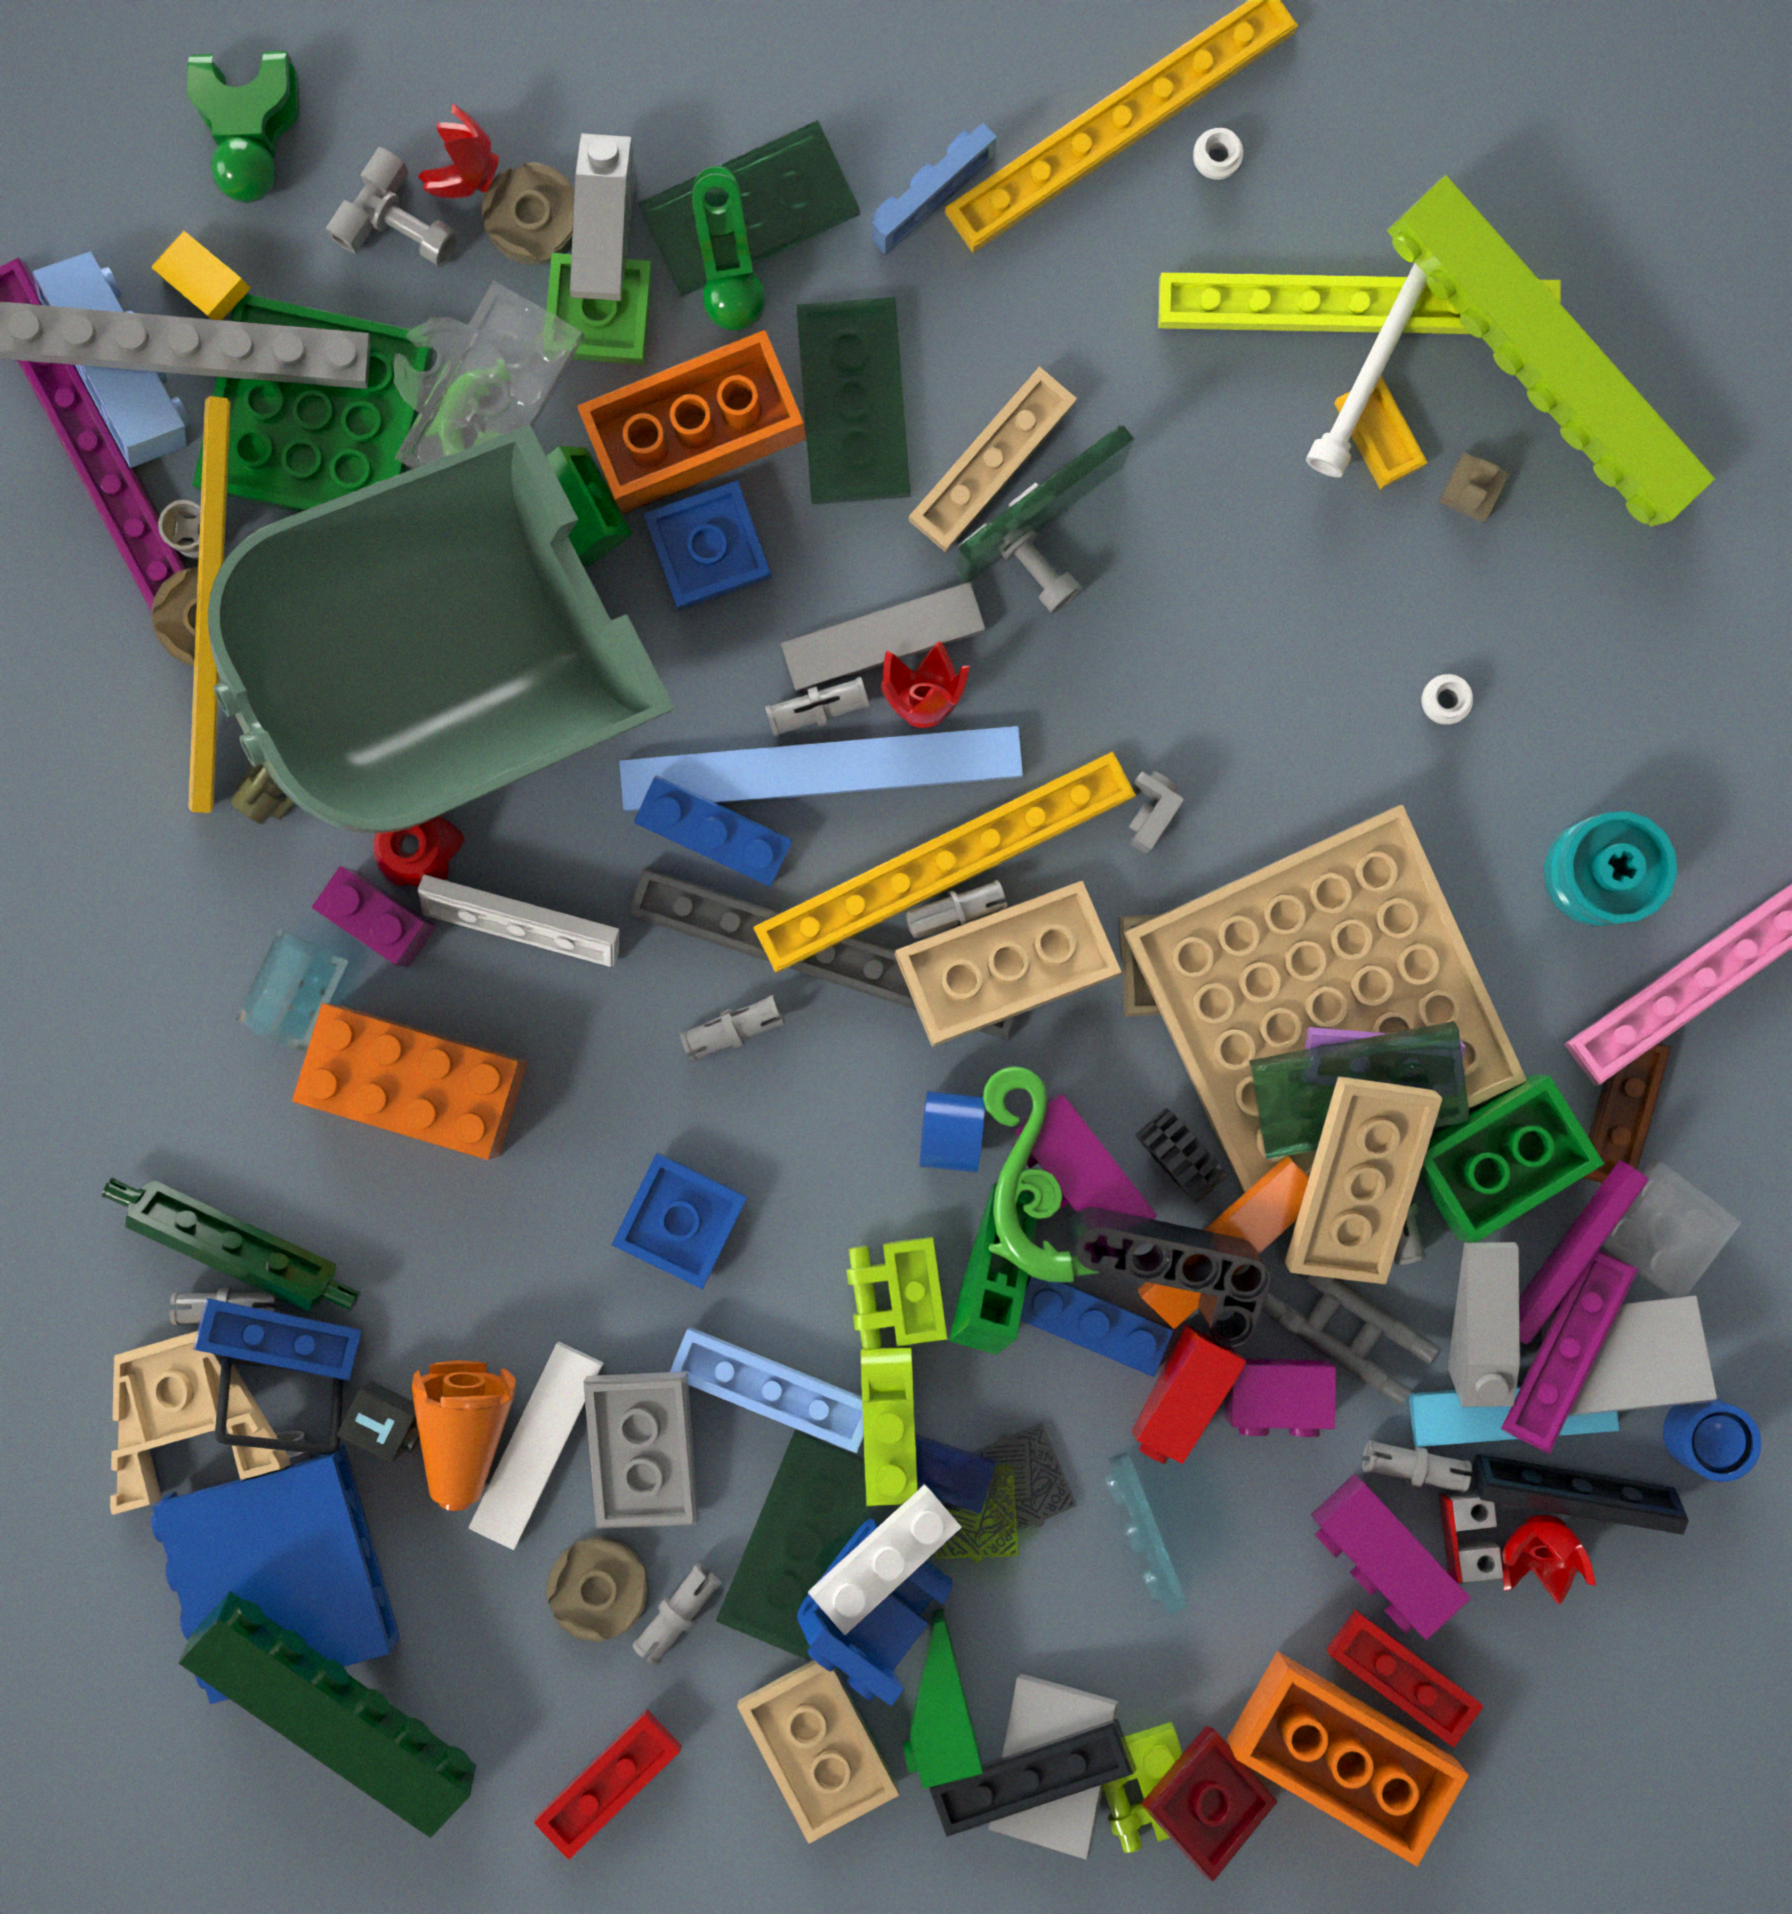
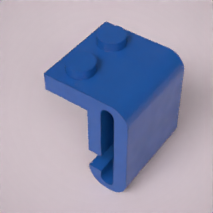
[797,1519,953,1706]

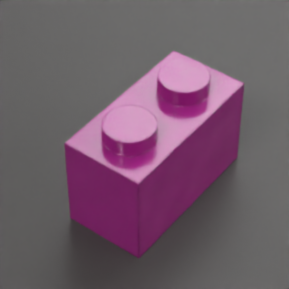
[311,865,437,967]
[1224,1358,1336,1437]

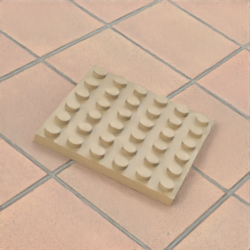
[1124,805,1527,1194]

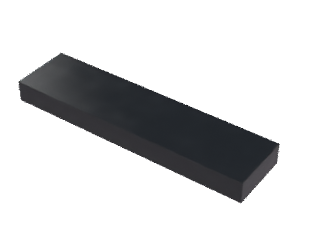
[1472,1454,1689,1535]
[929,1718,1137,1837]

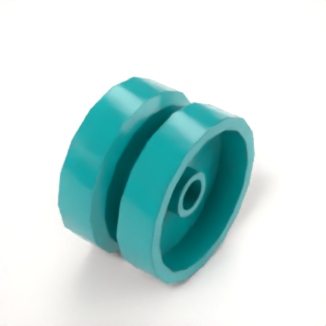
[1544,811,1678,927]

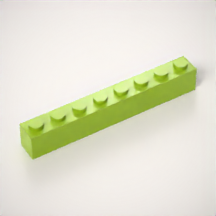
[1387,175,1715,527]

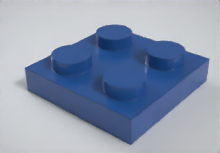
[643,480,772,611]
[611,1152,748,1289]

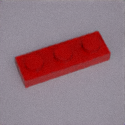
[1326,1609,1484,1748]
[534,1709,682,1860]

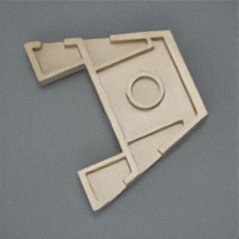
[110,1331,291,1515]

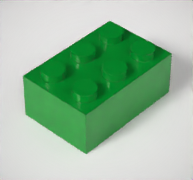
[1419,1075,1604,1243]

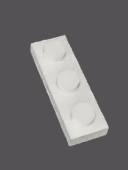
[808,1485,961,1635]

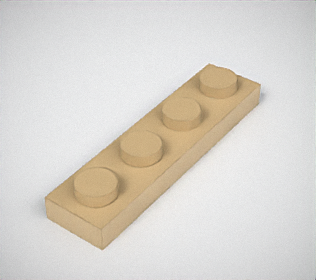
[909,366,1077,553]

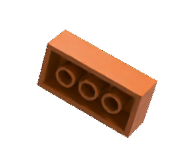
[577,330,806,514]
[292,1003,528,1160]
[1227,1651,1469,1867]

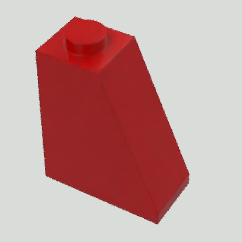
[1131,1324,1247,1464]

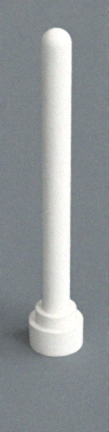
[1306,263,1427,477]

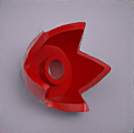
[418,103,499,199]
[881,641,970,728]
[372,816,465,887]
[1502,1515,1596,1605]

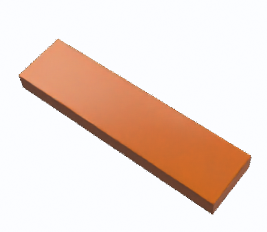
[1138,1155,1309,1329]

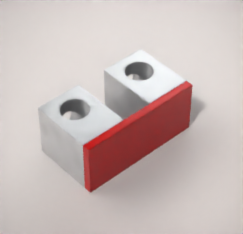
[1439,1489,1503,1583]

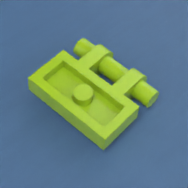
[846,1236,947,1349]
[1102,1721,1183,1853]

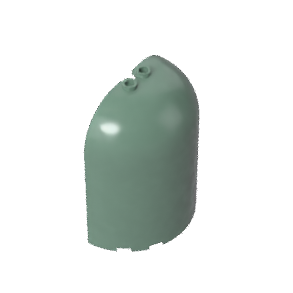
[208,424,675,833]

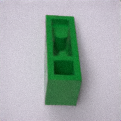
[949,1183,1038,1355]
[903,1608,983,1789]

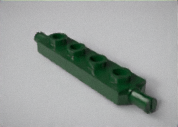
[102,1177,361,1312]

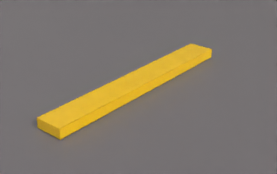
[945,0,1298,253]
[188,396,231,813]
[753,752,1136,974]

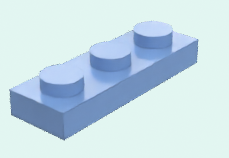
[872,122,997,255]

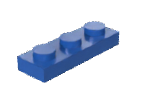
[633,775,793,887]
[1020,1275,1174,1377]
[193,1298,362,1380]

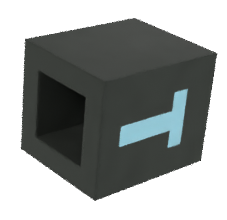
[336,1381,420,1463]

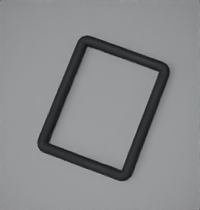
[215,1356,344,1455]

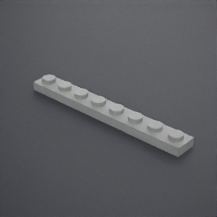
[0,302,371,389]

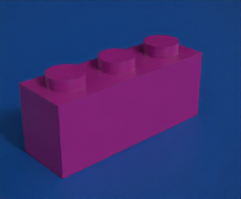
[1012,1093,1157,1249]
[1310,1474,1471,1641]

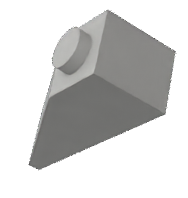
[570,133,637,301]
[1448,1242,1520,1407]

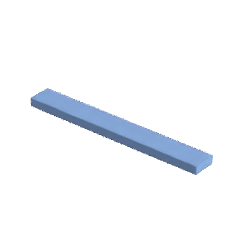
[619,726,1023,812]

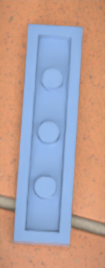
[670,1327,864,1453]

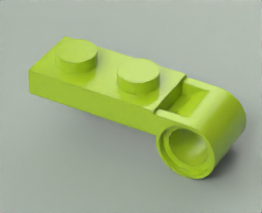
[861,1347,918,1506]

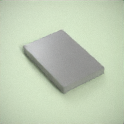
[1540,1296,1717,1417]
[583,1372,699,1528]
[989,1673,1119,1860]

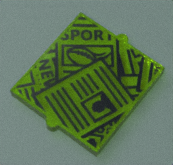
[930,1461,1019,1563]

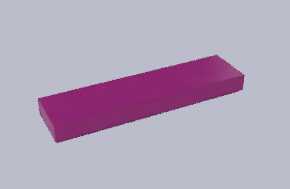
[1519,1160,1649,1345]
[1501,1250,1638,1455]

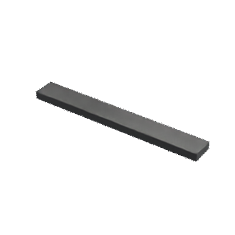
[627,867,1017,1041]

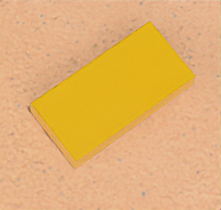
[151,231,251,320]
[1334,376,1428,490]

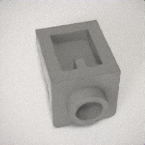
[1129,771,1184,854]

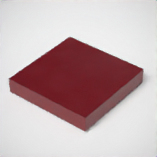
[1140,1726,1278,1882]

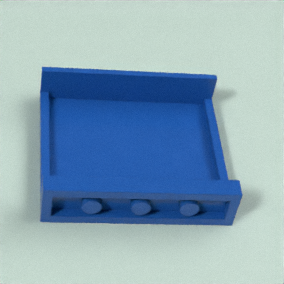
[151,1444,400,1704]

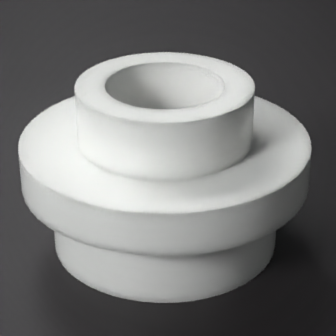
[1193,128,1243,180]
[1421,674,1473,725]

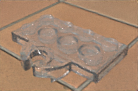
[393,280,585,469]

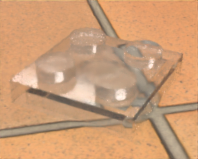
[1602,1159,1742,1299]

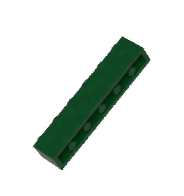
[178,1591,476,1838]

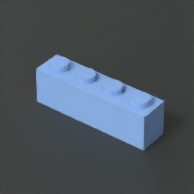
[32,251,190,468]

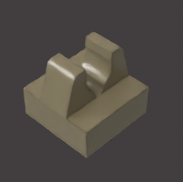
[1438,452,1509,523]

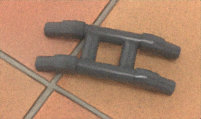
[1261,1250,1441,1407]

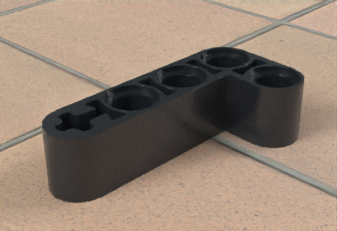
[1067,1207,1271,1348]

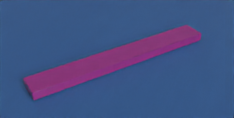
[0,257,188,613]

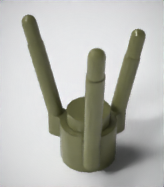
[230,764,296,824]

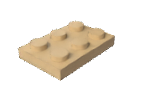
[737,1660,899,1844]

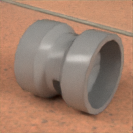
[158,500,201,561]

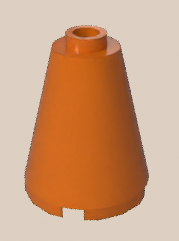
[411,1360,516,1511]

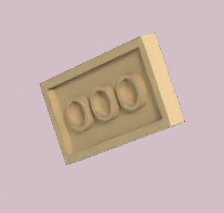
[895,880,1121,1047]
[1285,1076,1443,1284]

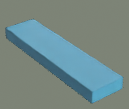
[1409,1384,1619,1447]

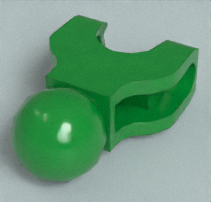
[187,50,300,204]
[692,166,766,331]

